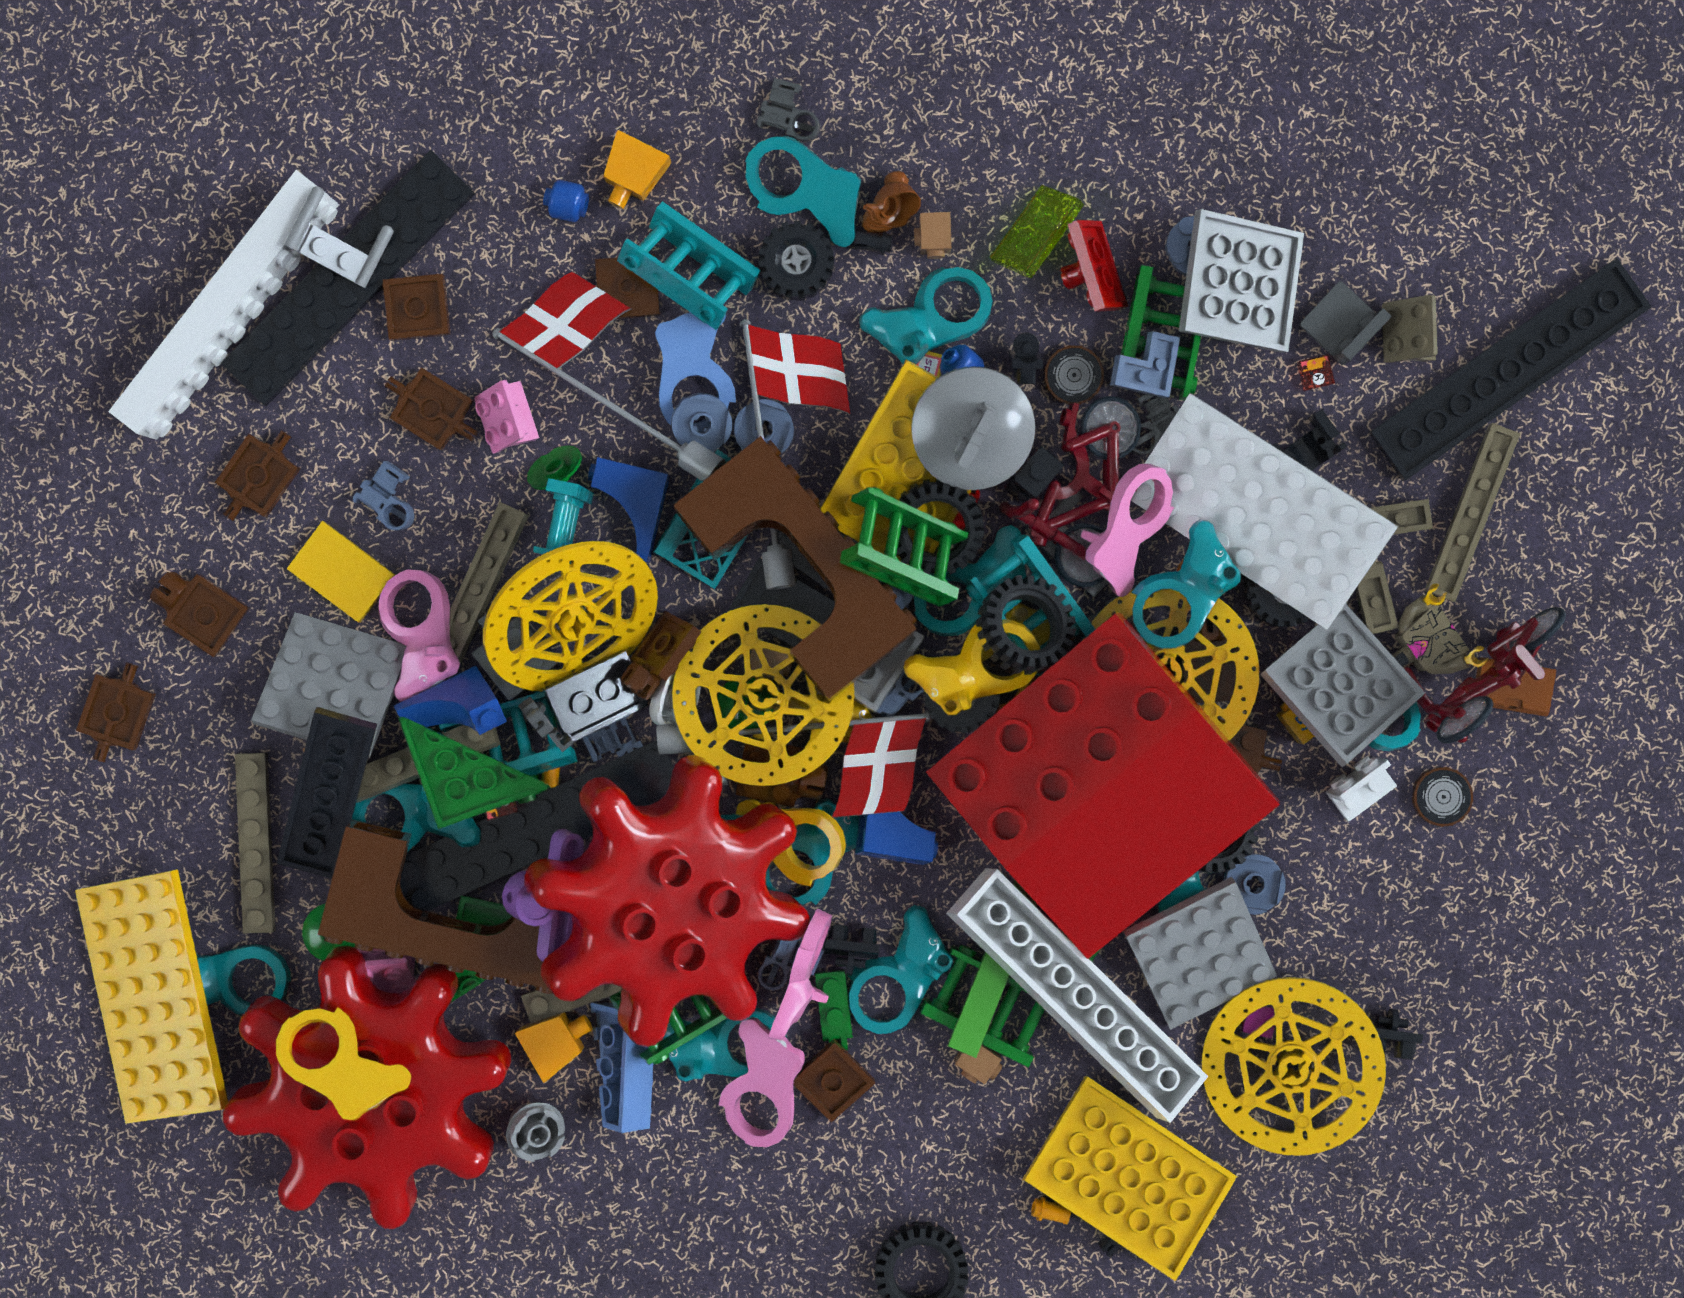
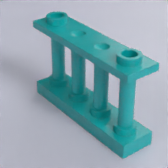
[617,201,761,330]
[533,478,594,564]
[963,534,1096,676]
[439,691,578,776]

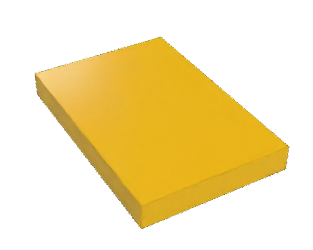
[287,521,396,623]

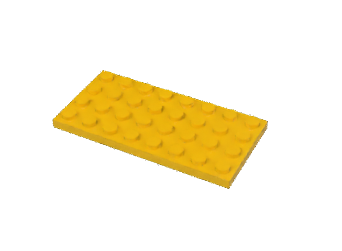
[75,869,228,1124]

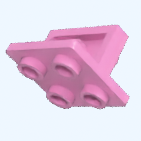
[474,380,539,454]
[354,947,416,993]

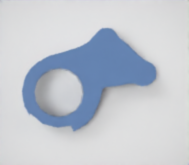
[655,305,736,432]

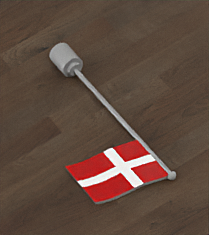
[492,272,725,481]
[740,319,850,590]
[656,710,931,818]

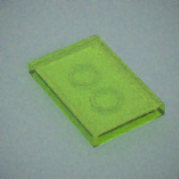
[989,185,1084,279]

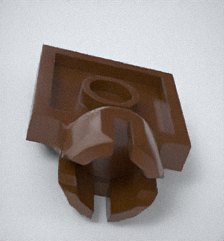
[150,572,250,657]
[620,611,701,700]
[1182,616,1246,703]
[736,736,828,807]

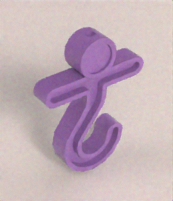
[502,829,584,961]

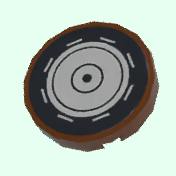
[1044,345,1104,405]
[1412,767,1473,827]

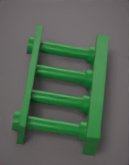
[1116,265,1201,401]
[839,487,968,607]
[920,944,1045,1068]
[609,990,727,1065]

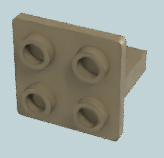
[1382,295,1438,363]

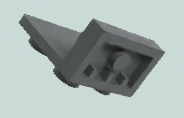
[1299,281,1392,365]

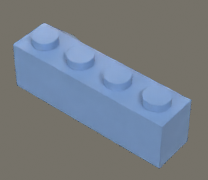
[590,1002,653,1133]

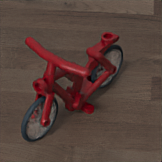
[999,396,1141,587]
[1404,607,1566,744]

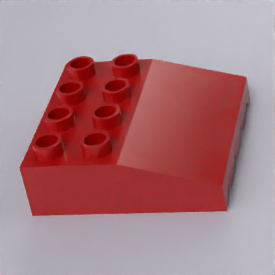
[926,613,1280,959]

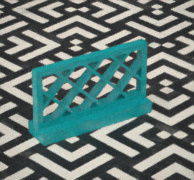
[653,449,749,589]

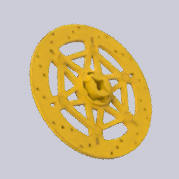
[483,541,658,692]
[1082,589,1259,740]
[672,604,855,786]
[1202,977,1386,1156]

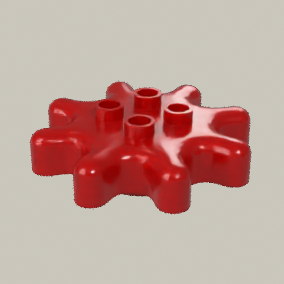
[524,755,810,1047]
[223,946,511,1229]

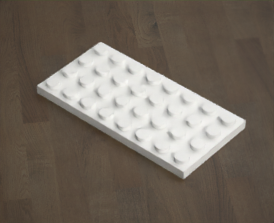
[1131,394,1399,629]

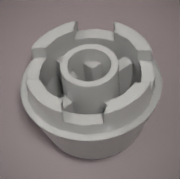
[506,1102,565,1162]

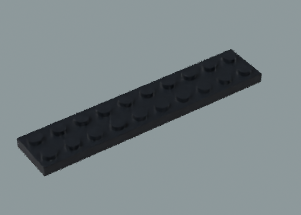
[221,150,475,406]
[1368,258,1652,481]
[400,740,675,911]

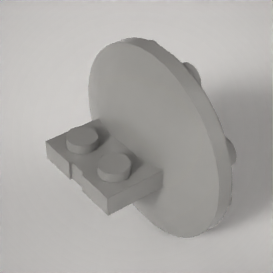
[911,367,1035,490]

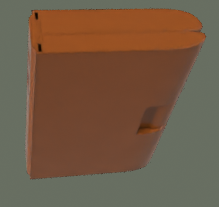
[1476,657,1557,717]

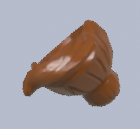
[862,171,921,233]

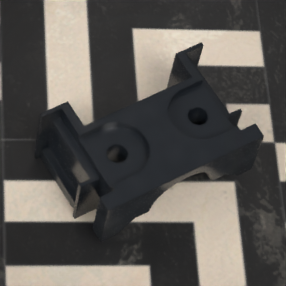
[1272,408,1347,471]

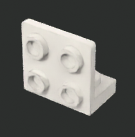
[1326,756,1397,822]

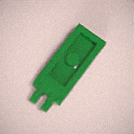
[815,969,853,1051]

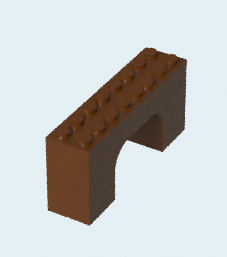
[673,436,917,702]
[318,819,552,994]

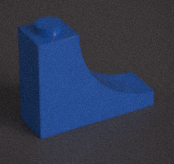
[588,457,670,563]
[394,666,507,735]
[855,812,938,865]

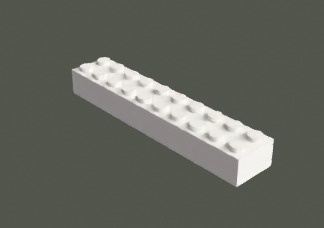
[108,170,339,440]
[946,868,1208,1123]

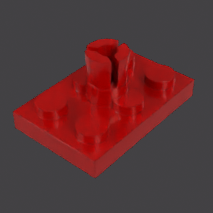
[1060,220,1128,312]

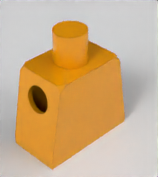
[603,130,672,210]
[515,1012,593,1083]

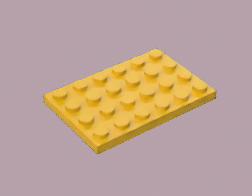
[820,359,971,565]
[1022,1076,1237,1281]

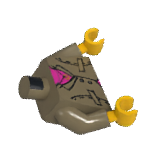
[1392,584,1489,674]

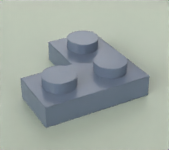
[1110,331,1180,398]

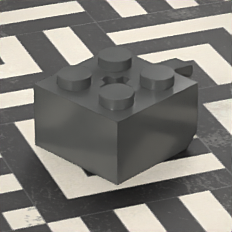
[471,614,561,701]

